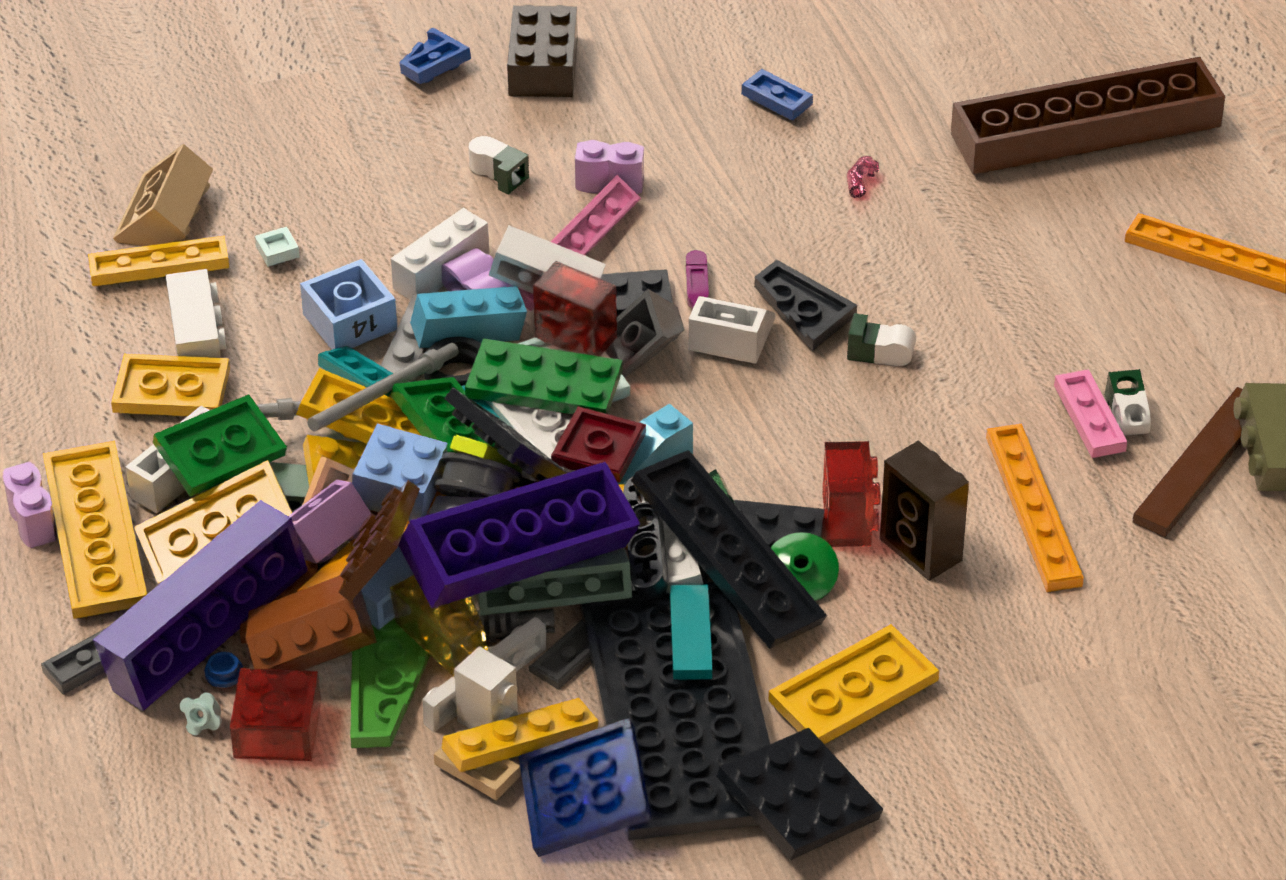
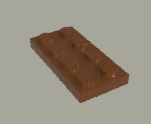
[339,480,420,602]

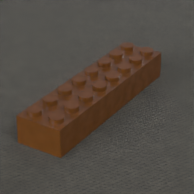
[951,57,1225,175]

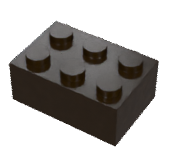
[507,5,578,97]
[880,440,969,581]

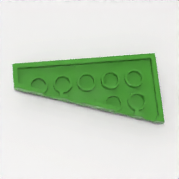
[350,595,454,748]

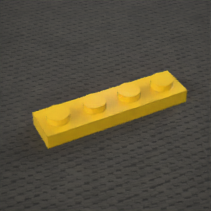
[88,236,230,286]
[441,697,599,773]

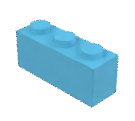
[410,286,527,348]

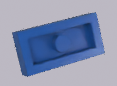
[741,69,813,121]

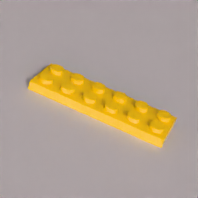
[43,441,147,619]

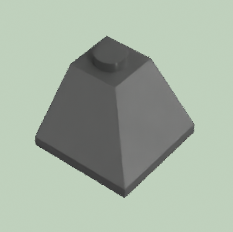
[600,289,685,378]

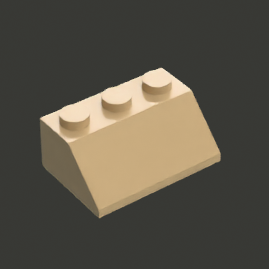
[113,144,213,246]

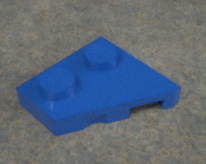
[399,27,471,84]

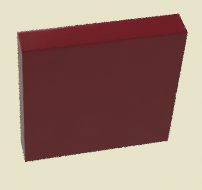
[551,406,646,483]

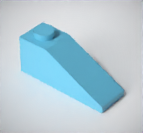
[617,404,693,484]

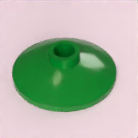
[771,532,839,602]

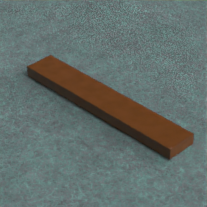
[1132,387,1243,537]

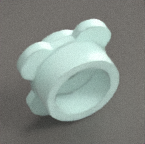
[180,692,222,735]

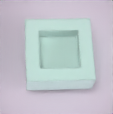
[255,227,300,267]

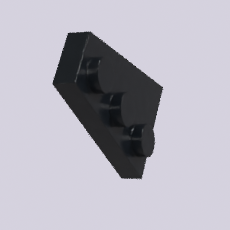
[754,260,857,351]

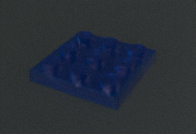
[519,718,652,857]

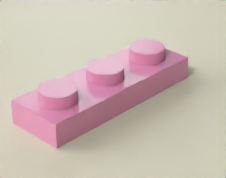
[1054,369,1127,458]

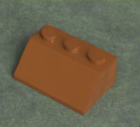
[245,575,377,683]

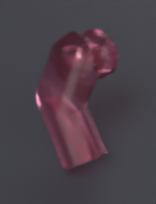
[846,156,880,198]

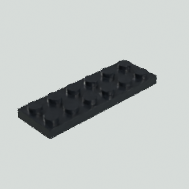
[631,450,827,649]

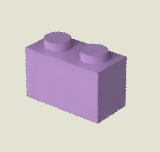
[289,479,371,563]

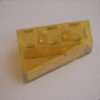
[390,575,488,678]

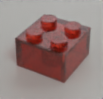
[533,261,617,356]
[822,441,881,547]
[230,668,321,761]

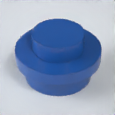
[204,652,244,688]

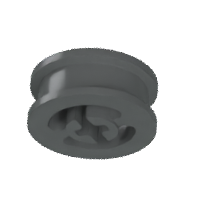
[434,452,522,498]

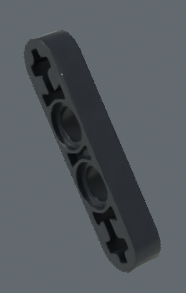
[623,476,669,599]

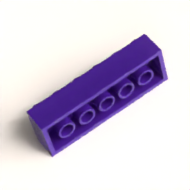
[398,462,640,608]
[93,500,308,711]

